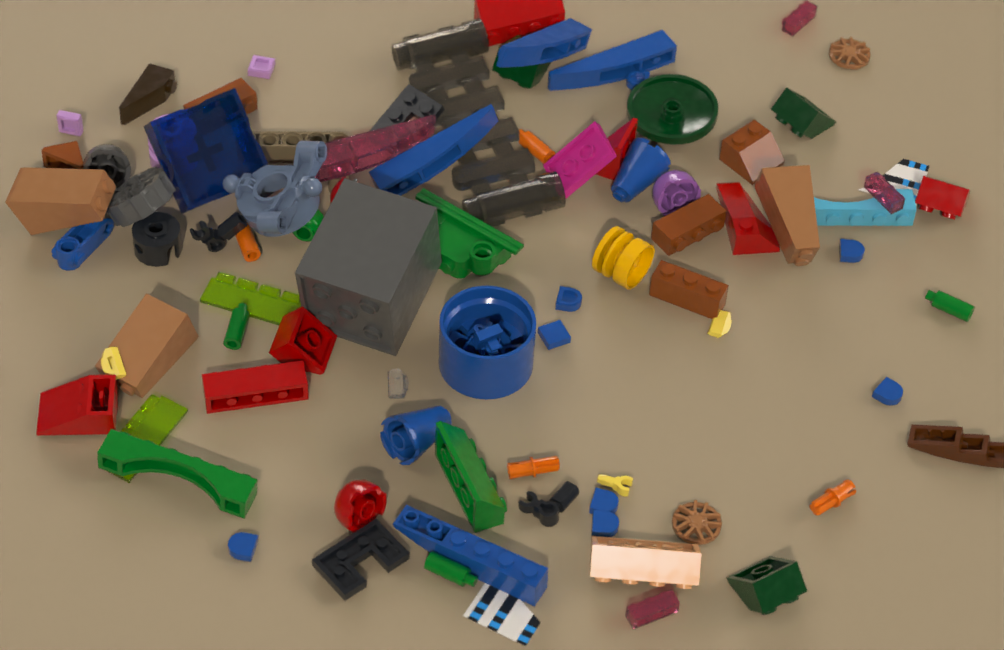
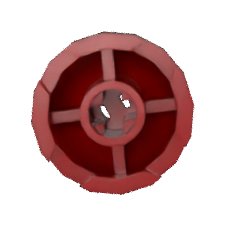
[334,479,387,533]

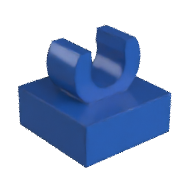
[472,323,503,356]

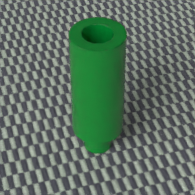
[925,290,975,322]
[223,303,250,350]
[424,551,478,587]

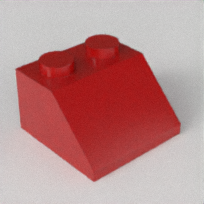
[915,176,970,220]
[269,306,337,375]

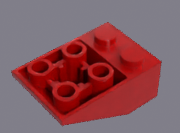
[36,375,118,436]

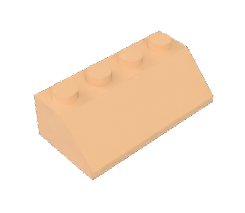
[590,536,701,589]

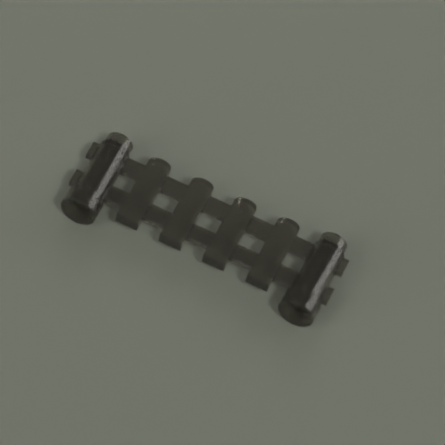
[391,18,566,227]

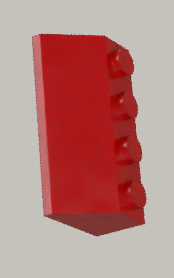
[473,0,565,48]

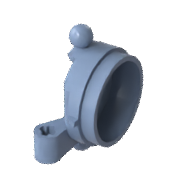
[222,140,327,237]

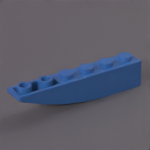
[496,18,592,68]
[548,30,677,91]
[369,104,498,196]
[393,505,548,607]

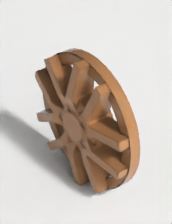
[829,37,871,69]
[672,500,722,545]

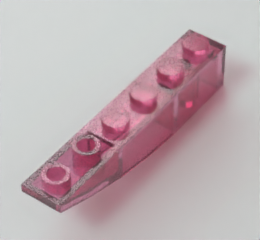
[315,115,436,182]

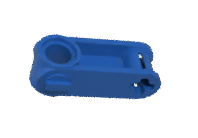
[51,218,114,271]

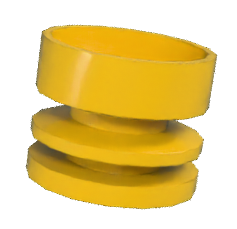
[592,226,655,290]

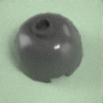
[83,144,131,188]

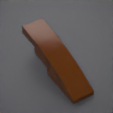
[907,424,1004,468]

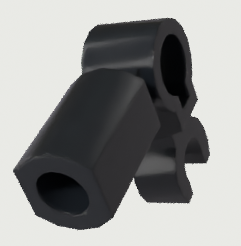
[190,212,247,252]
[518,481,579,527]

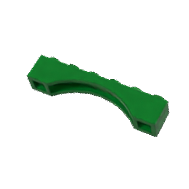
[97,429,257,519]

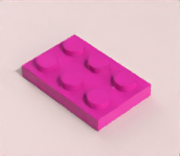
[543,121,617,200]

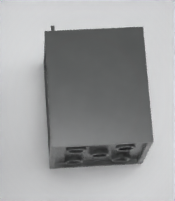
[295,178,442,356]

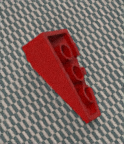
[716,182,780,255]

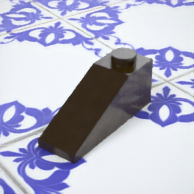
[119,63,177,125]

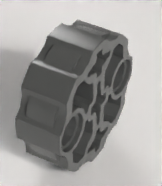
[107,167,176,227]

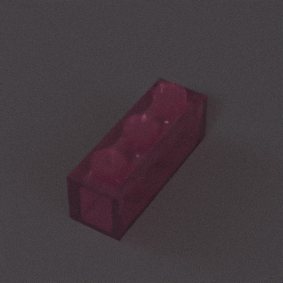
[782,0,818,37]
[864,171,905,214]
[625,590,680,629]

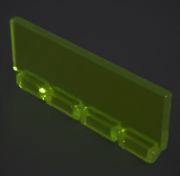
[200,272,301,325]
[97,394,188,483]

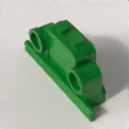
[415,188,524,279]

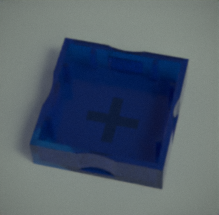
[143,88,268,214]

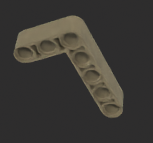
[235,131,350,193]

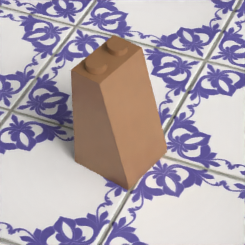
[755,165,820,266]
[5,167,116,235]
[95,293,199,398]

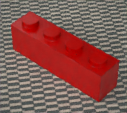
[202,360,309,414]

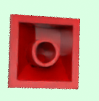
[595,118,638,180]

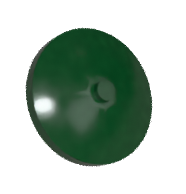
[627,74,719,145]

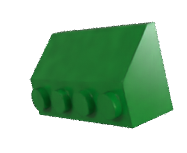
[435,421,507,533]

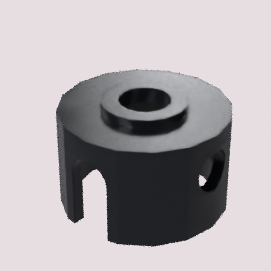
[132,212,182,267]

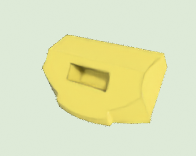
[707,310,732,338]
[101,347,126,380]

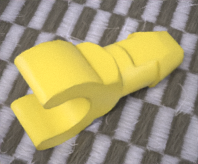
[597,474,633,497]

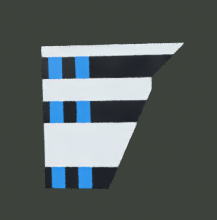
[859,159,929,206]
[463,583,541,646]

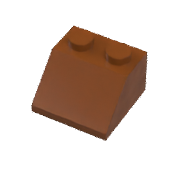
[719,119,785,185]

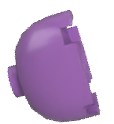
[652,170,701,216]

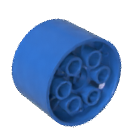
[438,286,536,400]

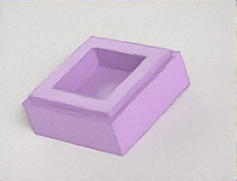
[248,55,275,79]
[56,110,84,137]

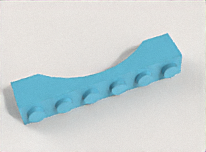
[814,189,917,226]

